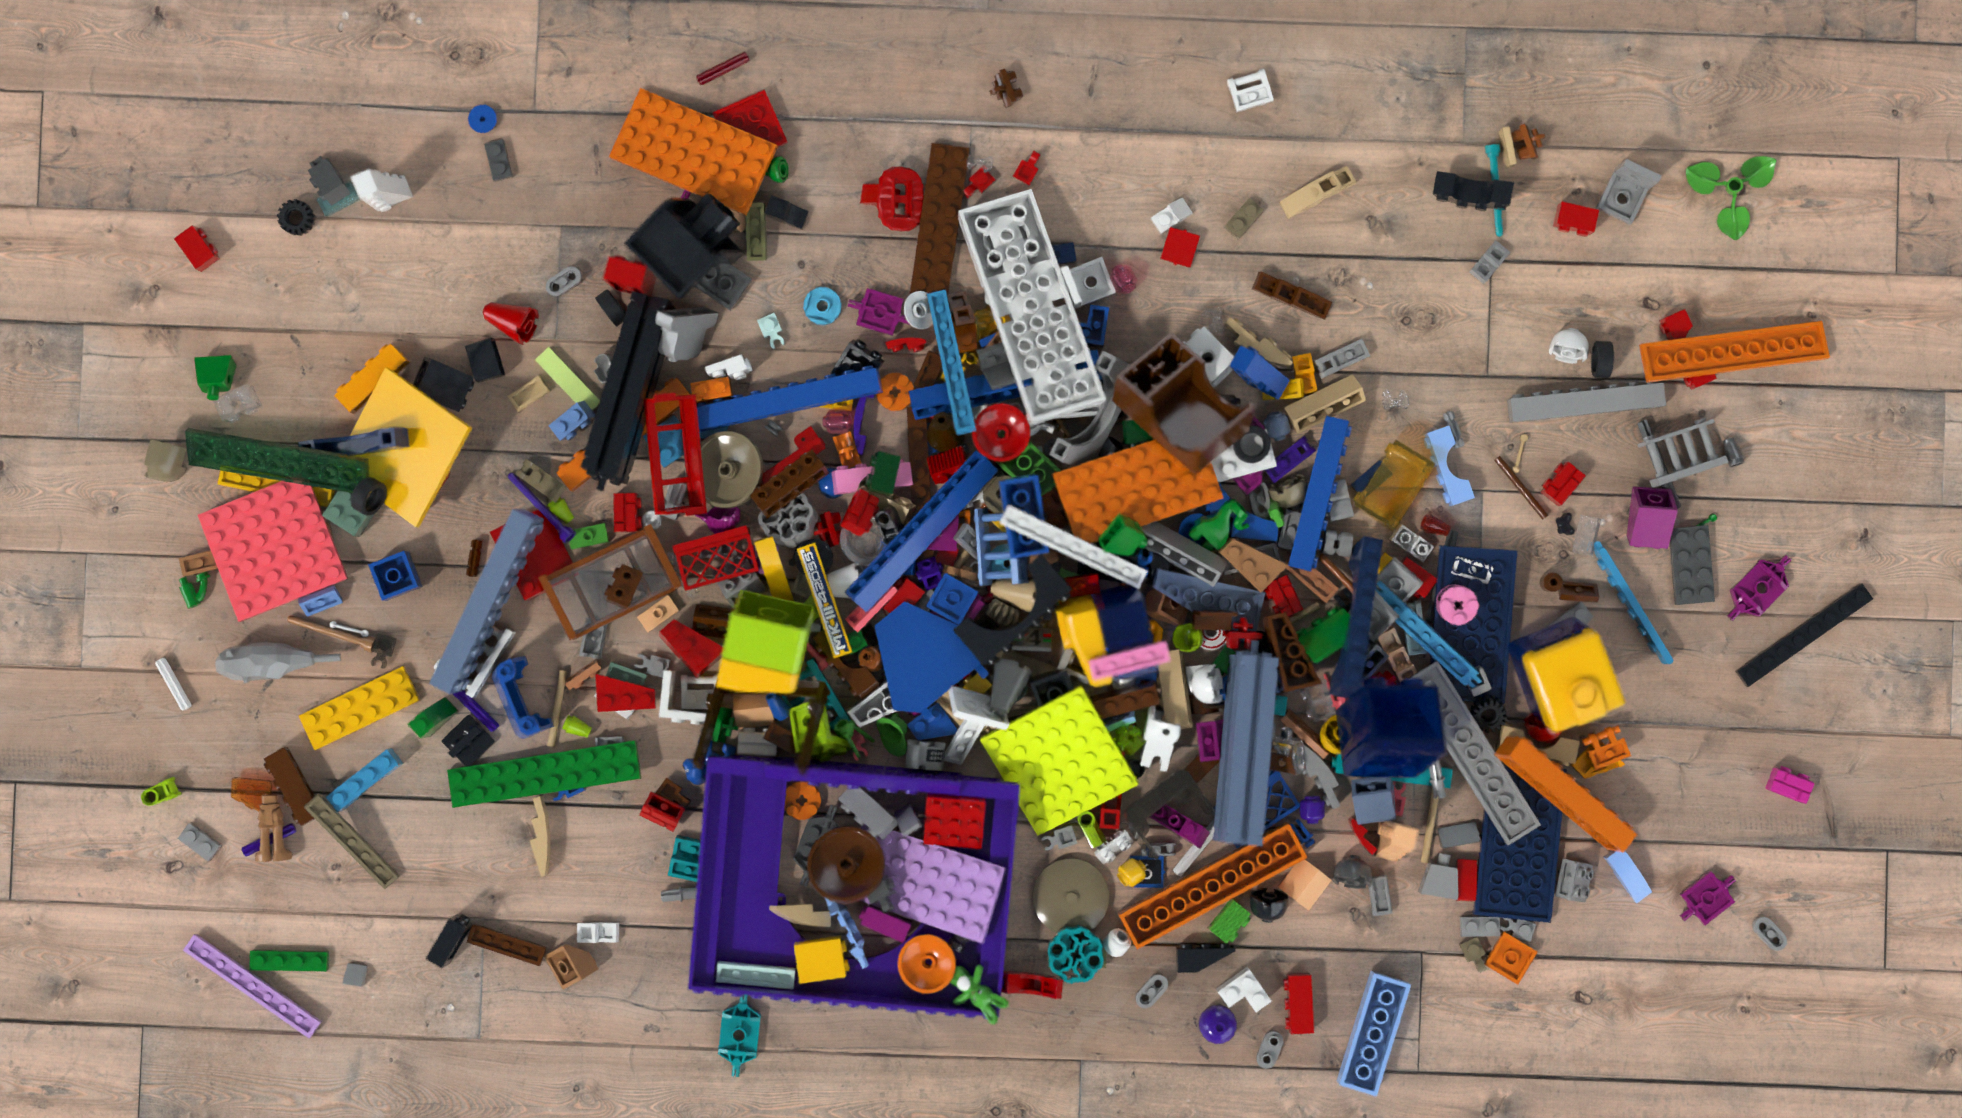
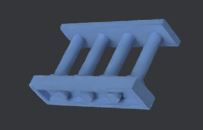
[974,508,1029,586]

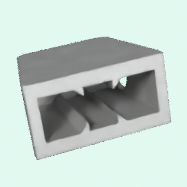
[1418,853,1458,900]

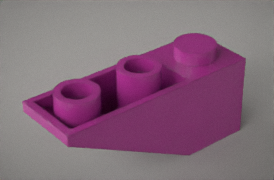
[1147,799,1210,849]

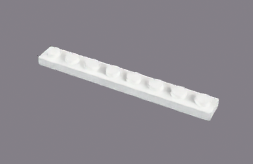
[999,505,1147,589]

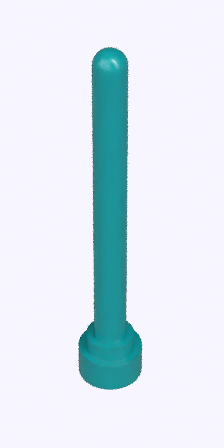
[1485,144,1503,237]

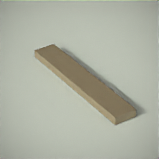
[304,793,400,889]

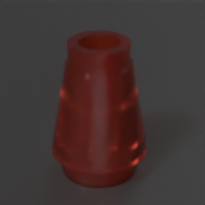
[1420,514,1451,536]

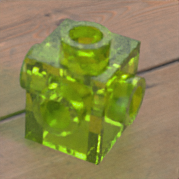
[1113,725,1146,756]

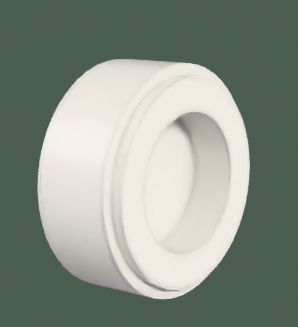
[642,510,662,530]

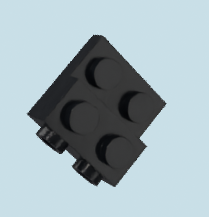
[830,339,885,376]

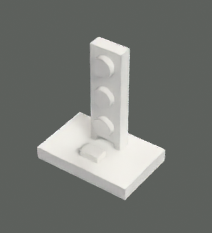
[944,686,1009,765]

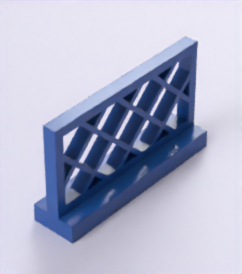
[1211,769,1300,849]

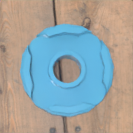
[803,287,842,325]

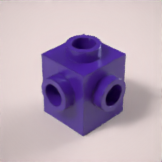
[916,557,944,591]

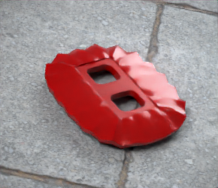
[876,166,924,232]

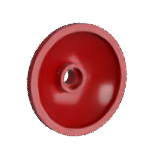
[972,403,1030,462]

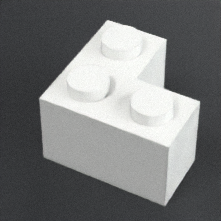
[1216,967,1272,1012]

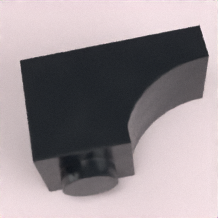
[765,195,809,230]

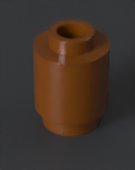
[1540,572,1563,592]

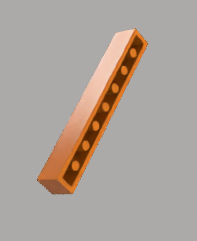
[556,378,690,492]

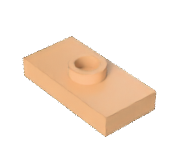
[637,595,680,633]

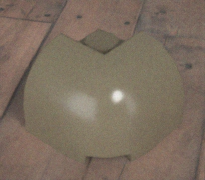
[144,439,187,482]

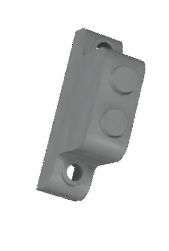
[656,307,719,362]

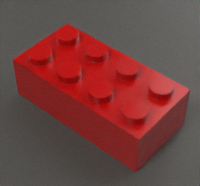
[603,255,657,297]

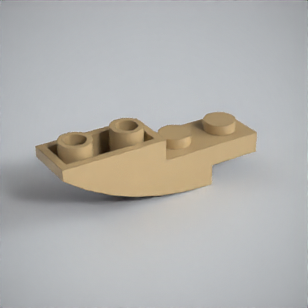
[1279,166,1356,219]
[1224,317,1293,367]

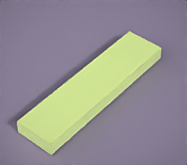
[535,347,600,411]

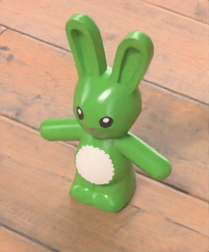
[949,965,1009,1025]

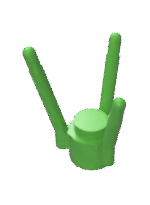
[834,719,875,758]

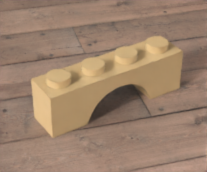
[1496,726,1580,766]

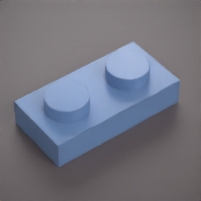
[298,585,343,617]

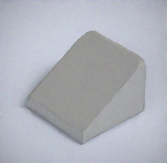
[343,963,368,987]

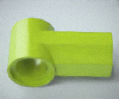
[1077,810,1107,848]

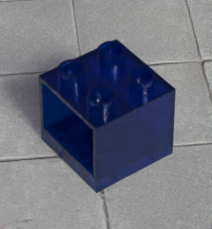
[1336,677,1447,778]

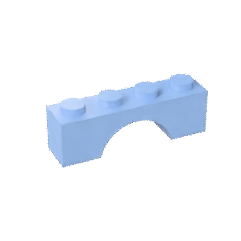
[1423,426,1475,506]

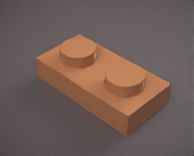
[565,659,601,690]

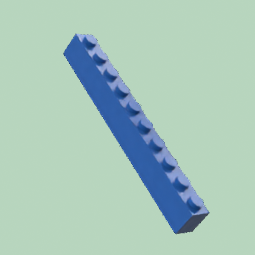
[909,349,1102,420]
[697,366,883,432]
[845,451,998,613]

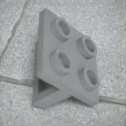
[1555,859,1594,902]

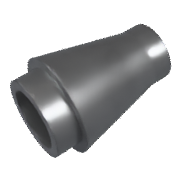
[1723,437,1745,467]

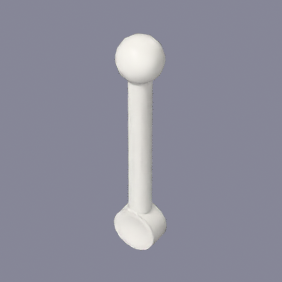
[329,621,369,637]

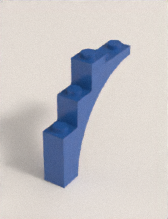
[1206,482,1278,542]

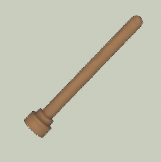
[287,615,377,653]

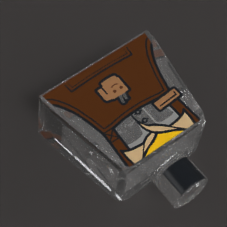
[1269,727,1306,775]

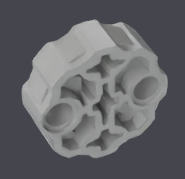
[758,493,818,548]

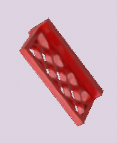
[672,525,760,591]

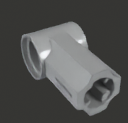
[661,483,687,521]

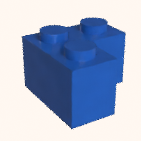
[1079,305,1109,348]

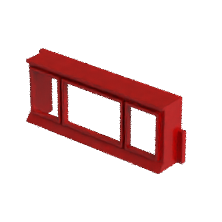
[643,392,707,516]

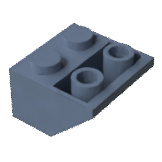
[1351,775,1396,825]

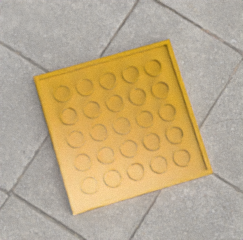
[334,367,472,527]

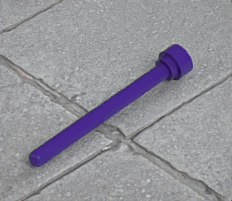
[508,473,576,543]

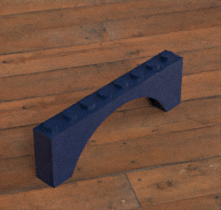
[1329,536,1383,698]

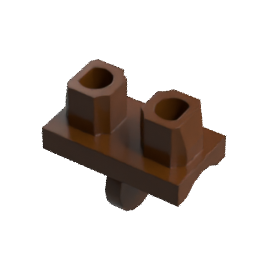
[989,69,1023,108]

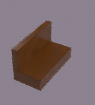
[1192,610,1237,630]

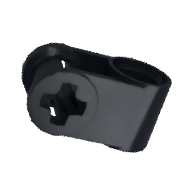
[875,505,904,545]

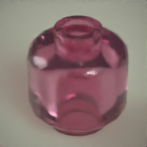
[1110,265,1138,294]
[822,409,852,434]

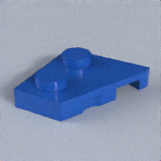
[907,702,958,740]

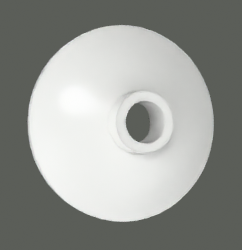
[904,291,933,329]

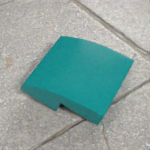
[668,835,701,882]

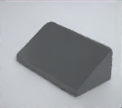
[1437,822,1481,848]

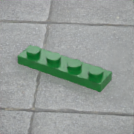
[249,950,329,972]

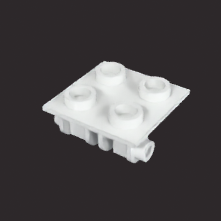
[1094,829,1134,865]

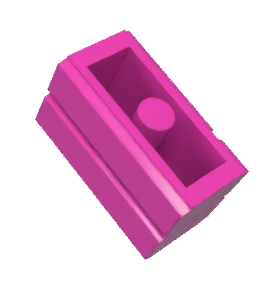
[1765,766,1814,804]

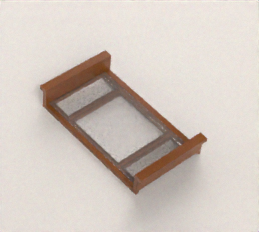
[539,524,682,640]

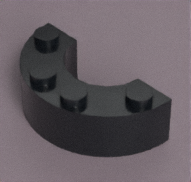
[1433,171,1514,211]

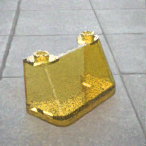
[1353,440,1435,532]

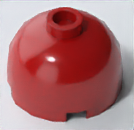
[1524,709,1563,743]

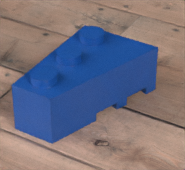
[1229,346,1290,400]

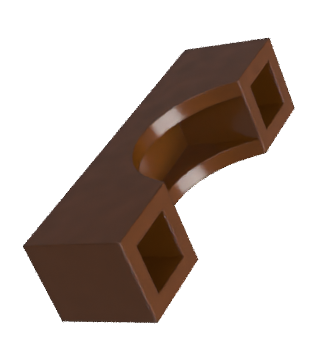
[813,629,880,700]

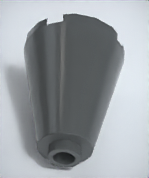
[990,659,1033,715]

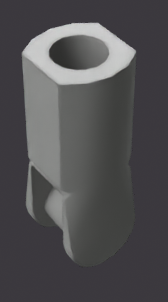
[1141,843,1176,856]

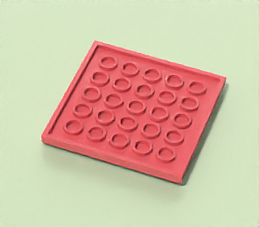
[198,472,348,622]

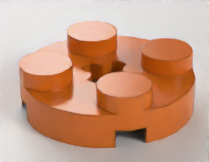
[876,373,914,412]
[785,781,821,820]

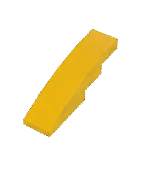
[754,536,794,601]

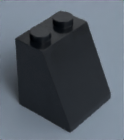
[412,357,475,412]

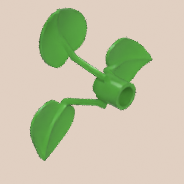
[1686,156,1776,240]

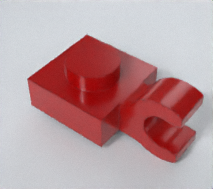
[1013,151,1040,186]
[963,166,996,198]

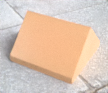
[733,694,775,729]
[1278,860,1332,911]

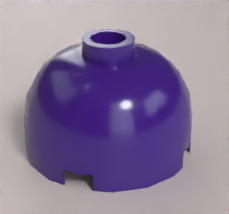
[1198,1005,1237,1044]

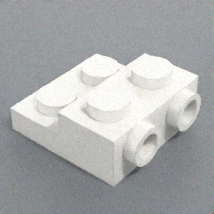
[705,354,753,381]

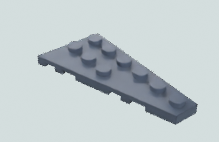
[1152,569,1265,644]

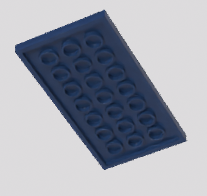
[1430,545,1517,704]
[1473,762,1567,923]

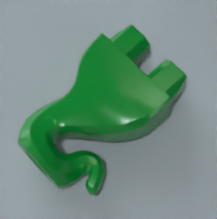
[1189,499,1249,552]

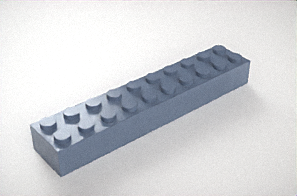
[429,509,544,694]

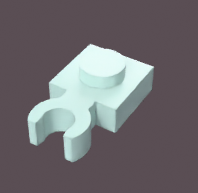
[757,313,785,349]

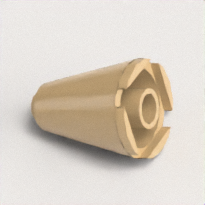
[991,577,1036,613]

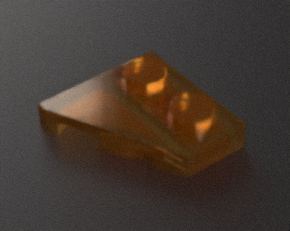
[231,777,272,812]

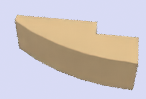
[769,904,831,927]

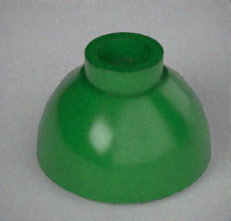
[765,156,789,183]

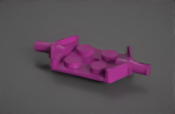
[1727,555,1792,621]

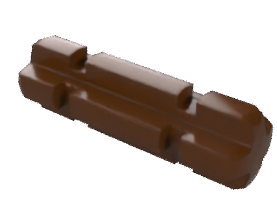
[466,539,482,577]

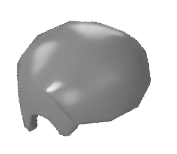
[594,353,613,384]

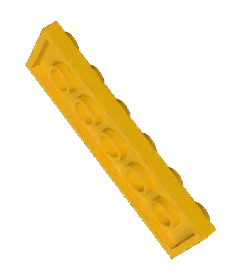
[299,666,420,750]

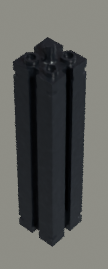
[581,291,676,492]

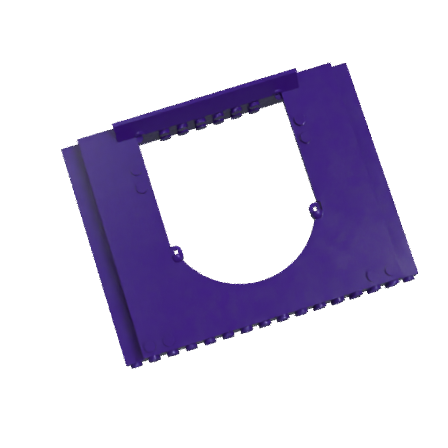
[688,754,1020,1019]

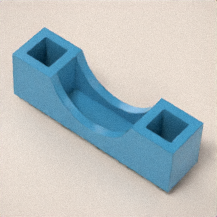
[326,748,403,812]

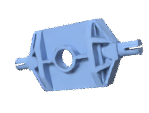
[825,898,869,969]

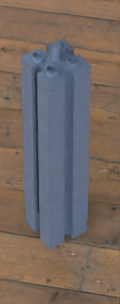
[1213,641,1279,846]

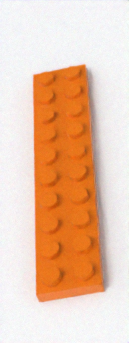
[1639,321,1830,383]

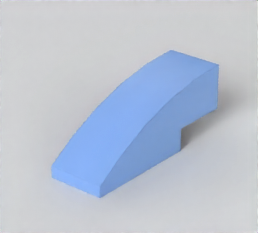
[1604,851,1652,903]

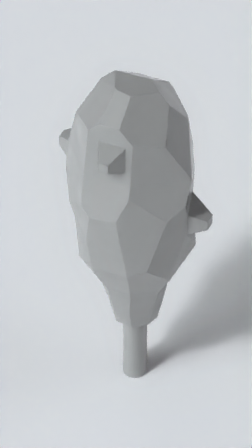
[215,641,341,683]

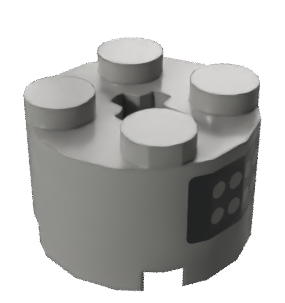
[905,739,946,770]

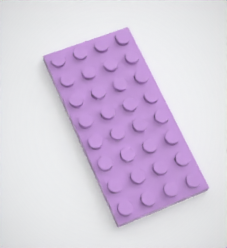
[860,824,1007,943]

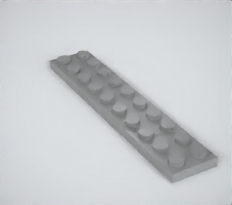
[1404,661,1541,845]

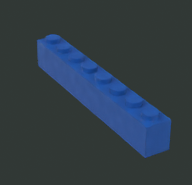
[1288,416,1352,572]

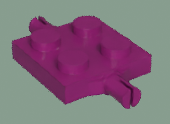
[848,288,910,336]
[1679,871,1736,925]

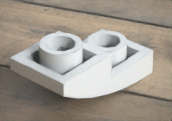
[1389,524,1434,562]

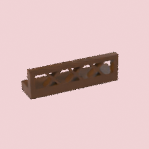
[692,604,733,638]

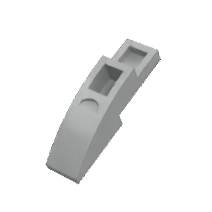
[1291,740,1340,809]

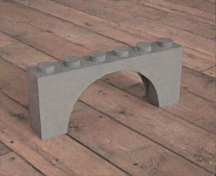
[1049,351,1130,467]

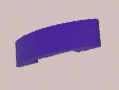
[853,395,875,456]

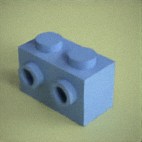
[548,401,596,441]

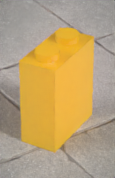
[794,935,850,984]

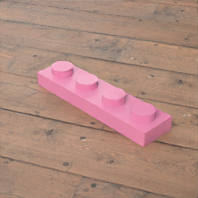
[1088,641,1170,680]

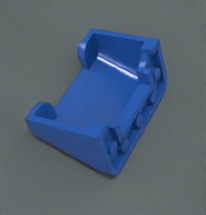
[492,656,554,739]

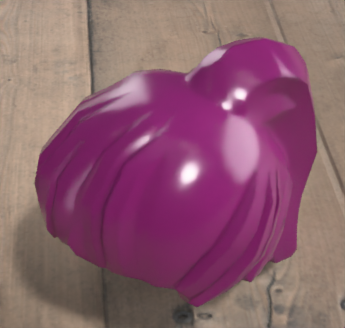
[695,507,741,534]

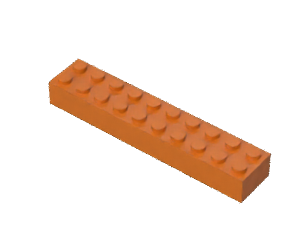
[1118,822,1308,949]

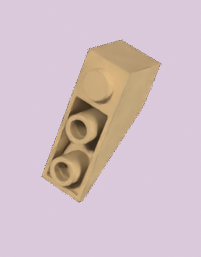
[859,481,916,527]

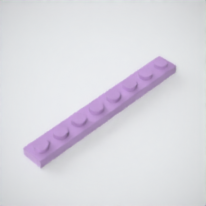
[183,934,322,1038]

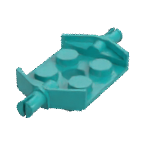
[718,995,762,1077]

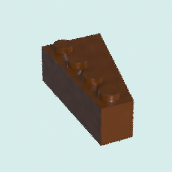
[1262,612,1322,694]

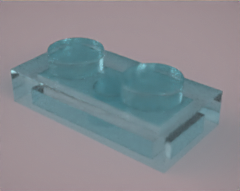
[316,182,361,217]

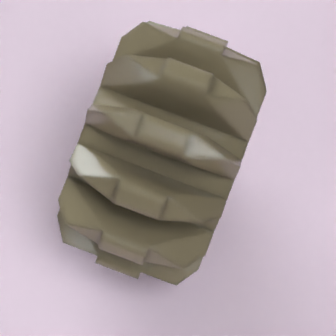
[986,599,1020,627]

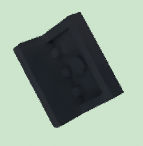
[442,715,495,767]

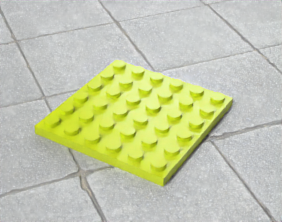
[980,685,1139,836]

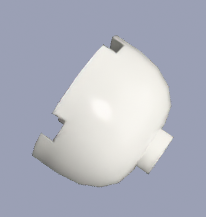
[1549,328,1589,363]
[1189,664,1223,703]

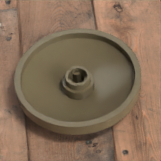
[700,431,764,508]
[1032,858,1109,935]

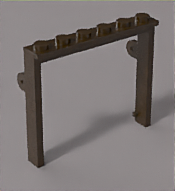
[692,677,831,775]

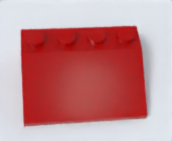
[490,509,579,601]

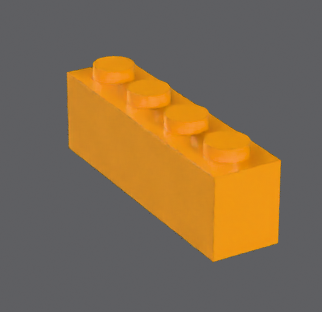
[334,343,410,414]

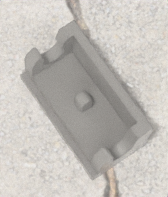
[579,618,608,659]

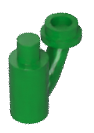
[179,572,211,609]

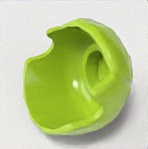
[1172,623,1203,652]

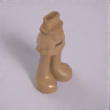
[255,794,292,862]

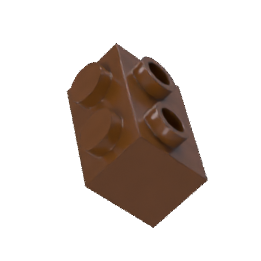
[604,564,643,610]

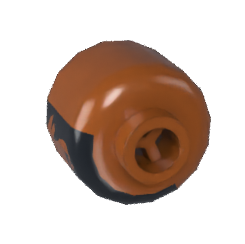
[857,646,883,672]

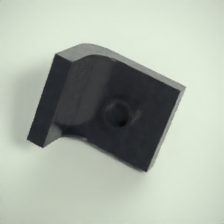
[624,193,744,299]

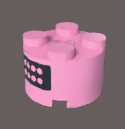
[1436,584,1479,625]

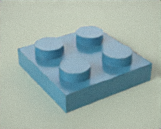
[643,415,684,468]

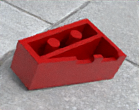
[659,619,724,679]

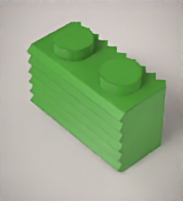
[1207,898,1251,944]

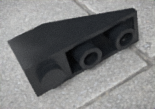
[1176,943,1236,973]

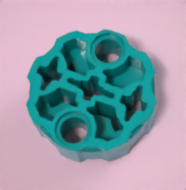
[1047,925,1104,984]

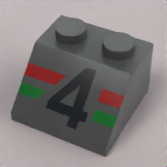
[1012,623,1052,652]

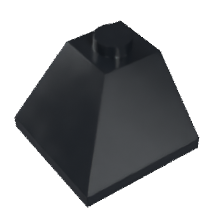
[1030,669,1074,707]

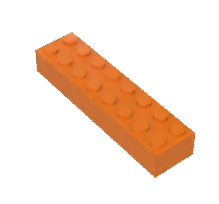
[1494,736,1637,853]

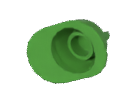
[876,713,908,757]

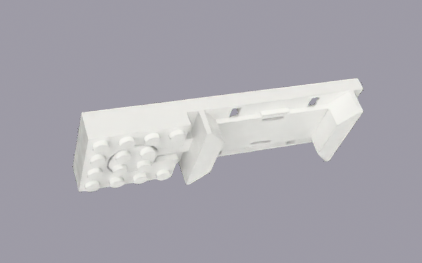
[958,189,1106,425]

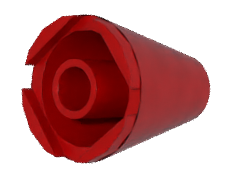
[483,302,539,345]

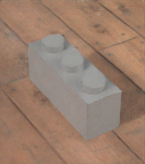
[838,787,898,840]

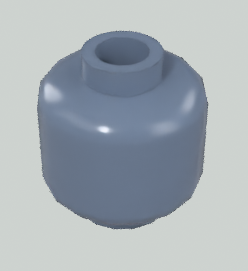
[1264,411,1290,441]

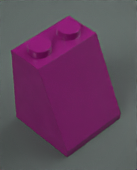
[1627,486,1678,549]

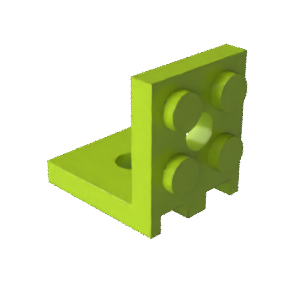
[789,702,852,762]

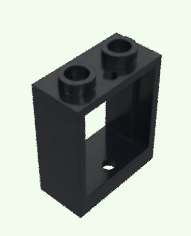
[425,914,473,969]

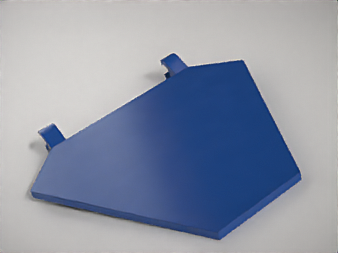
[875,601,989,723]

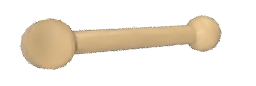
[1512,434,1528,473]

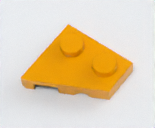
[1570,740,1625,779]

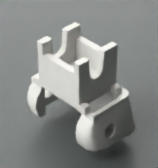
[1140,705,1181,772]

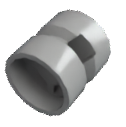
[1322,529,1353,557]

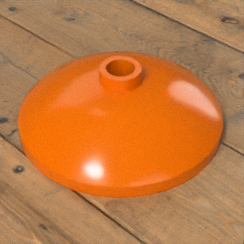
[898,934,956,993]

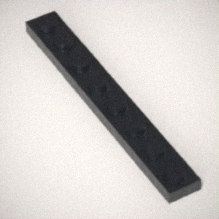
[1735,583,1873,687]

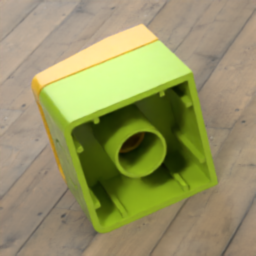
[716,589,815,693]

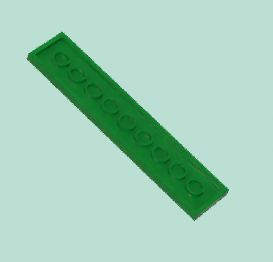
[447,740,642,808]

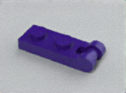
[1264,436,1317,483]

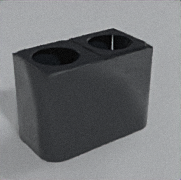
[465,337,505,382]

